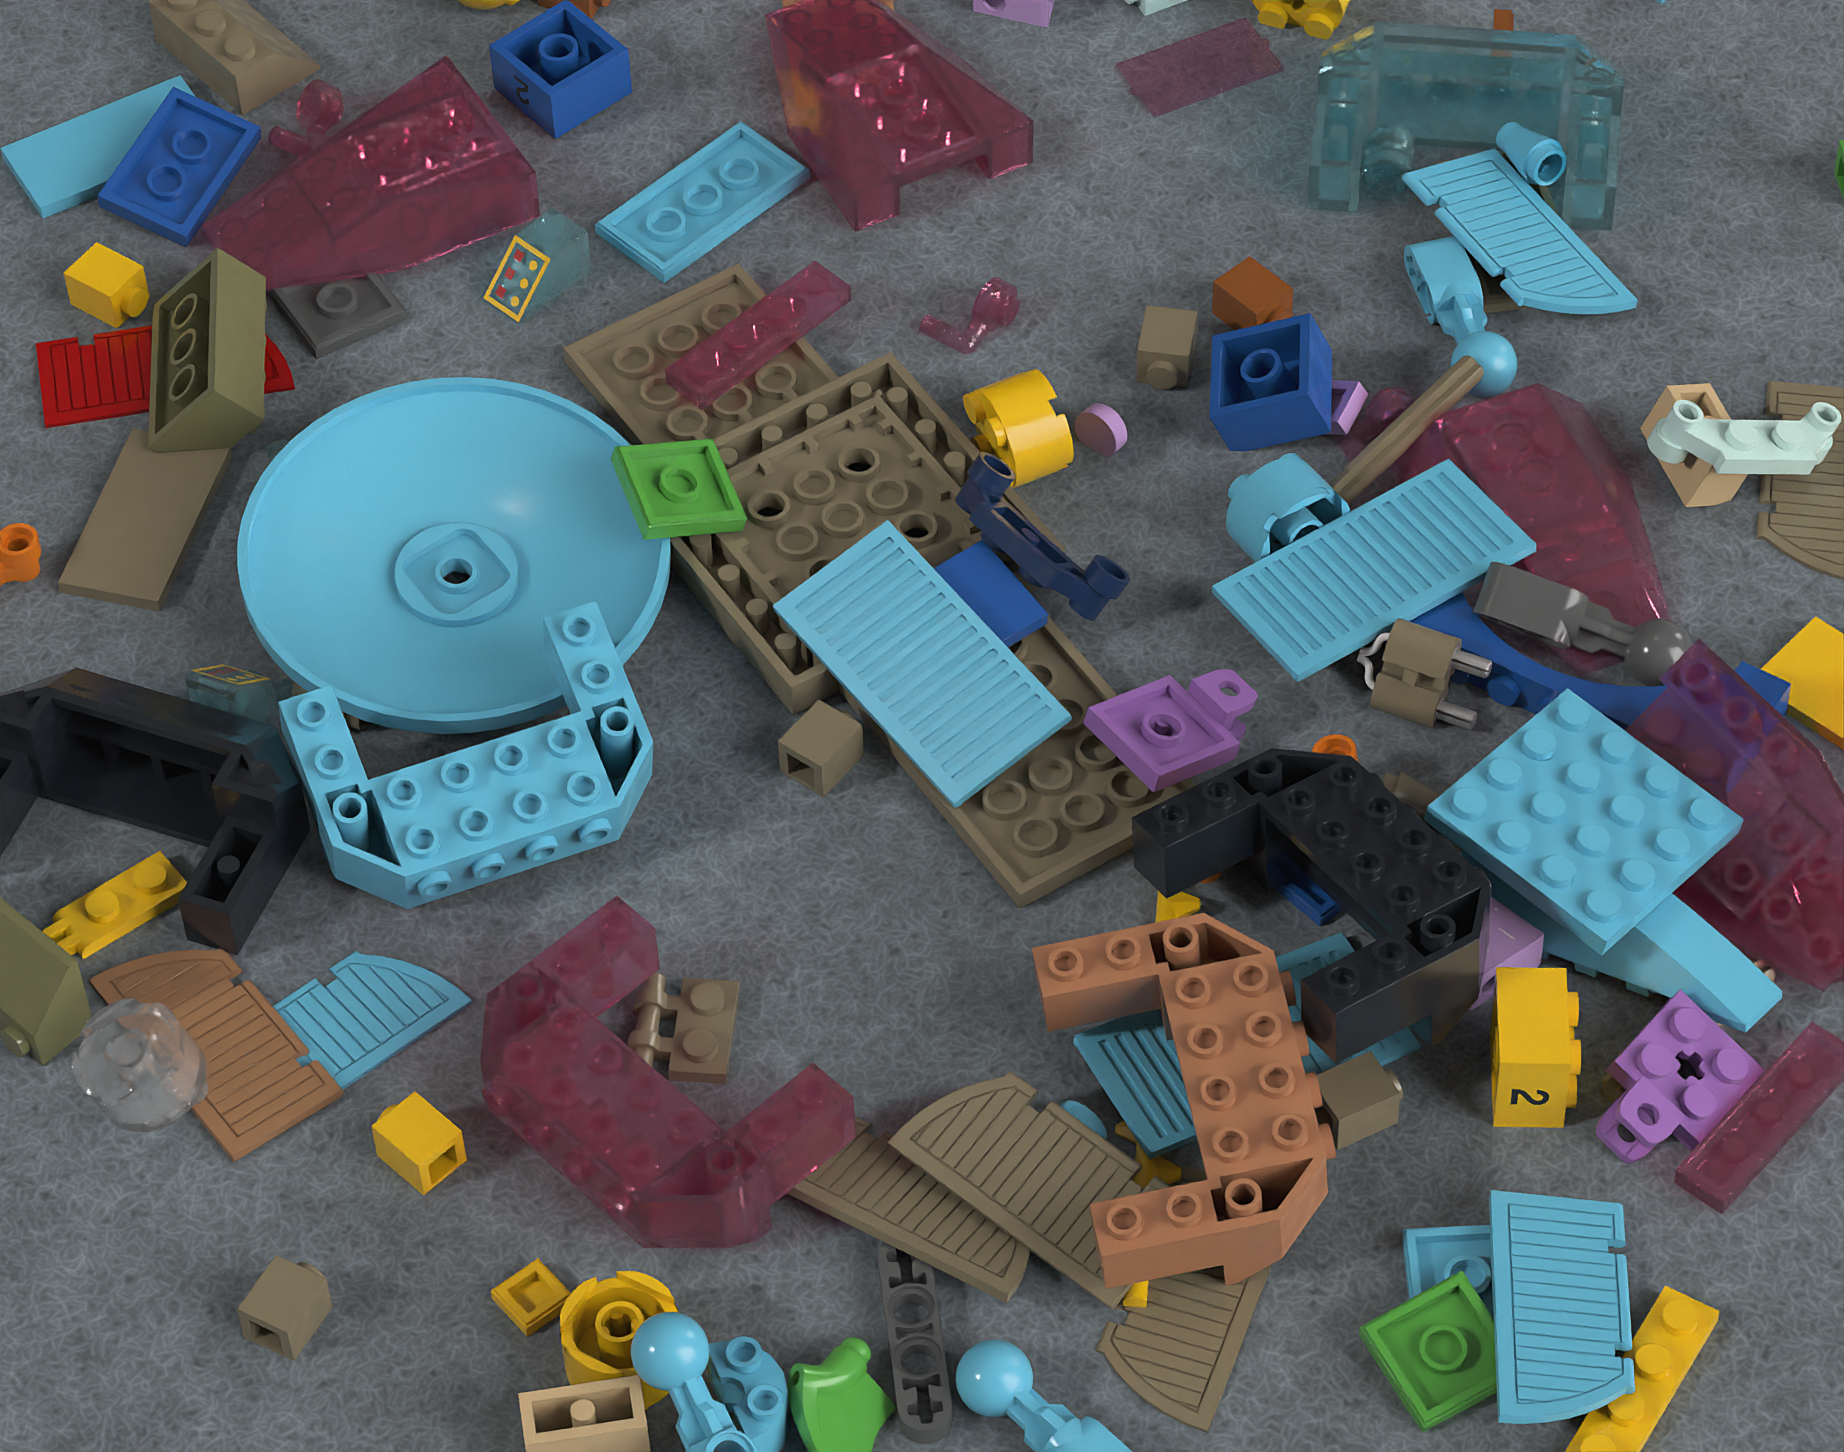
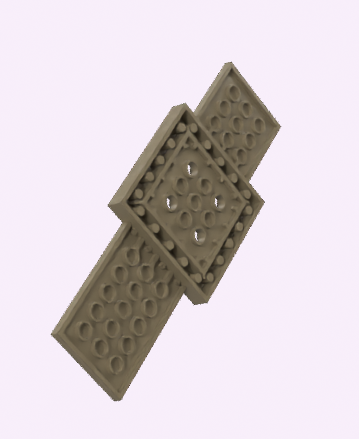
[563,263,1196,908]

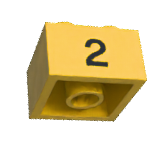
[1489,967,1581,1128]

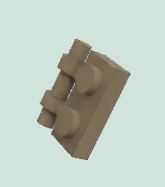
[626,972,740,1084]

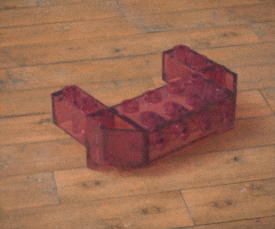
[480,896,856,1248]

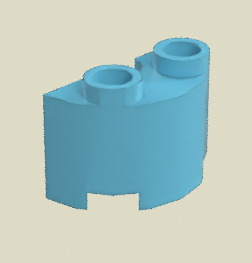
[707,1336,791,1452]

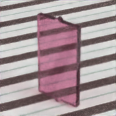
[1117,17,1283,117]

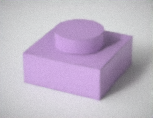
[1327,380,1368,435]

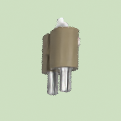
[1357,618,1492,730]

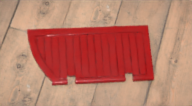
[36,325,295,428]

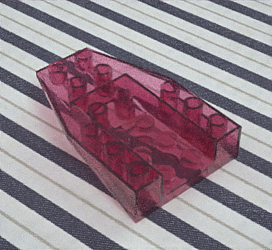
[765,0,1034,232]
[201,55,540,291]
[1625,639,1844,992]

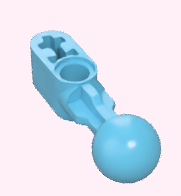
[1404,236,1518,398]
[631,1312,758,1452]
[956,1339,1132,1452]

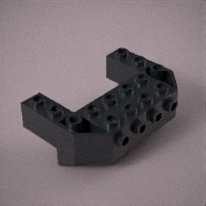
[0,668,310,955]
[1132,748,1492,1064]

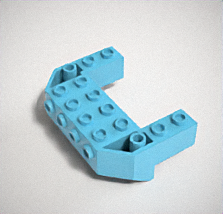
[278,601,653,909]

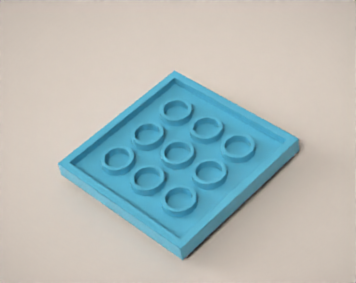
[1424,688,1744,956]

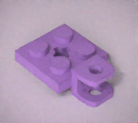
[1083,669,1258,793]
[1596,989,1765,1163]

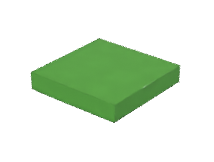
[611,439,747,540]
[1358,1270,1497,1432]

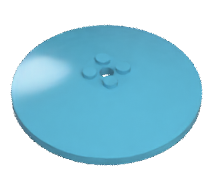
[237,377,671,734]

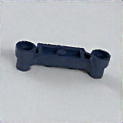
[955,452,1130,621]

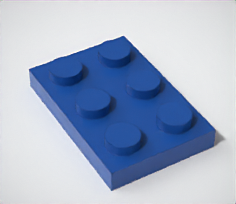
[97,87,261,248]

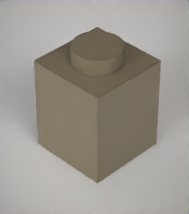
[1137,305,1198,389]
[778,699,864,797]
[1314,1051,1403,1150]
[237,1255,333,1361]

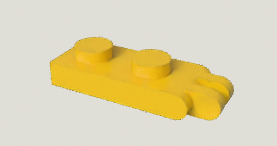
[42,851,187,959]

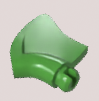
[787,1337,897,1452]

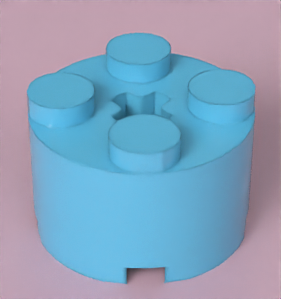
[1226,453,1350,562]

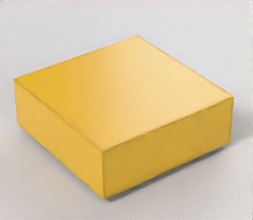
[491,1258,571,1337]

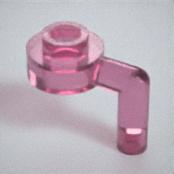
[268,79,344,160]
[919,277,1020,354]
[1337,387,1416,462]

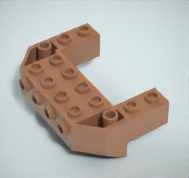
[1032,913,1336,1289]

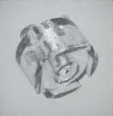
[72,998,209,1135]

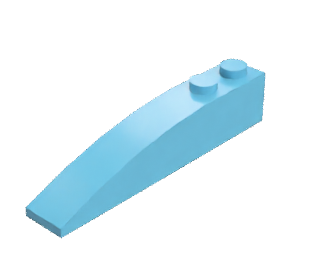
[1460,850,1782,1033]

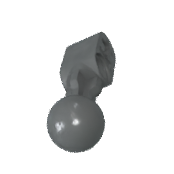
[1472,562,1694,687]

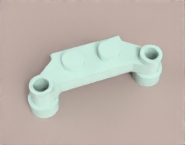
[1647,400,1842,475]

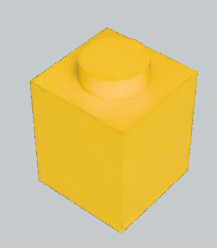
[64,242,150,328]
[371,1091,467,1195]

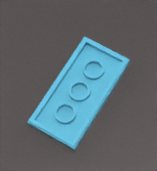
[0,75,195,219]
[595,121,810,283]

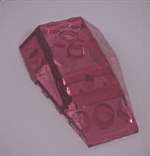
[1392,383,1672,676]

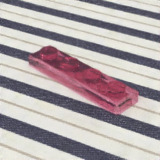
[665,261,852,410]
[1674,1022,1844,1214]

